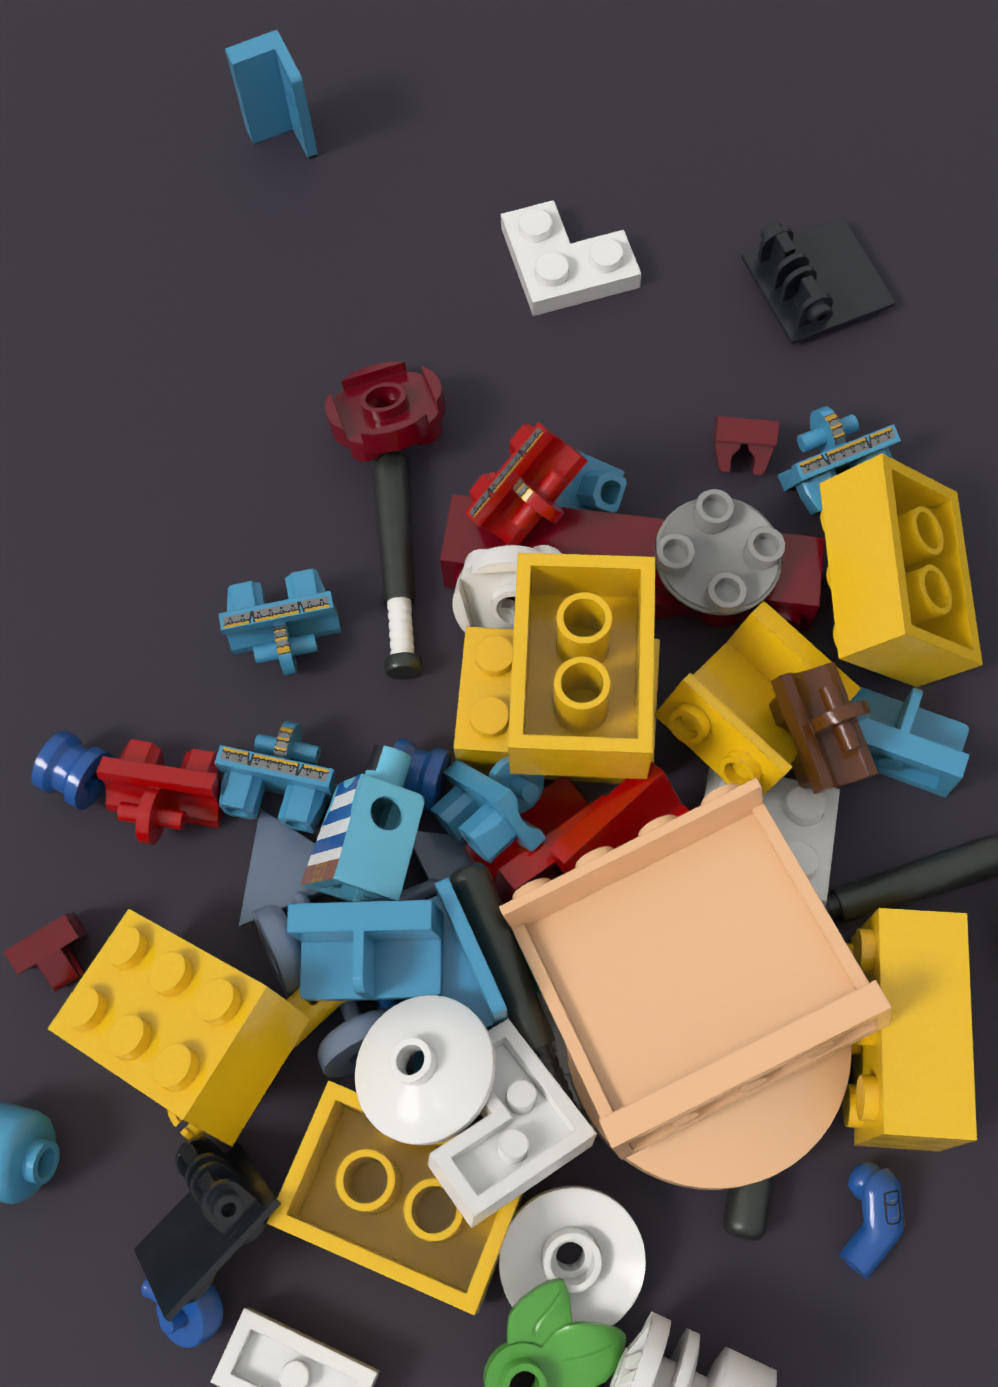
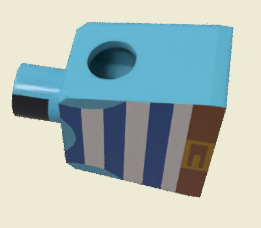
[300,745,425,902]

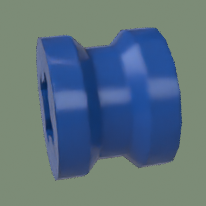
[31,731,113,810]
[393,738,451,812]

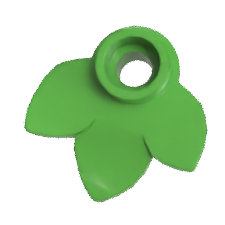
[483,1278,626,1387]

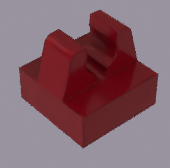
[712,416,780,475]
[3,912,88,992]

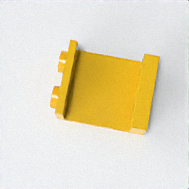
[654,601,861,796]

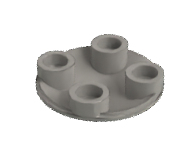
[654,489,785,615]

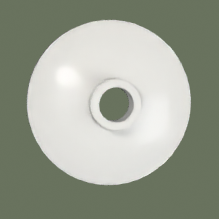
[355,995,496,1146]
[499,1186,646,1325]

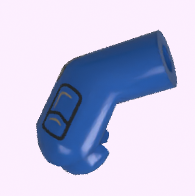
[838,1161,905,1280]

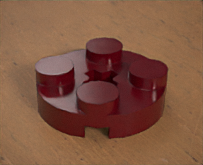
[325,361,446,462]

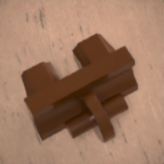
[769,662,878,794]

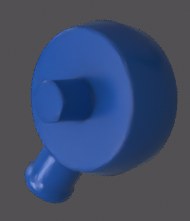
[141,1278,223,1348]

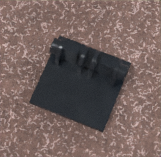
[741,217,896,345]
[134,1136,281,1322]

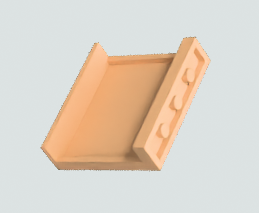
[499,778,892,1160]

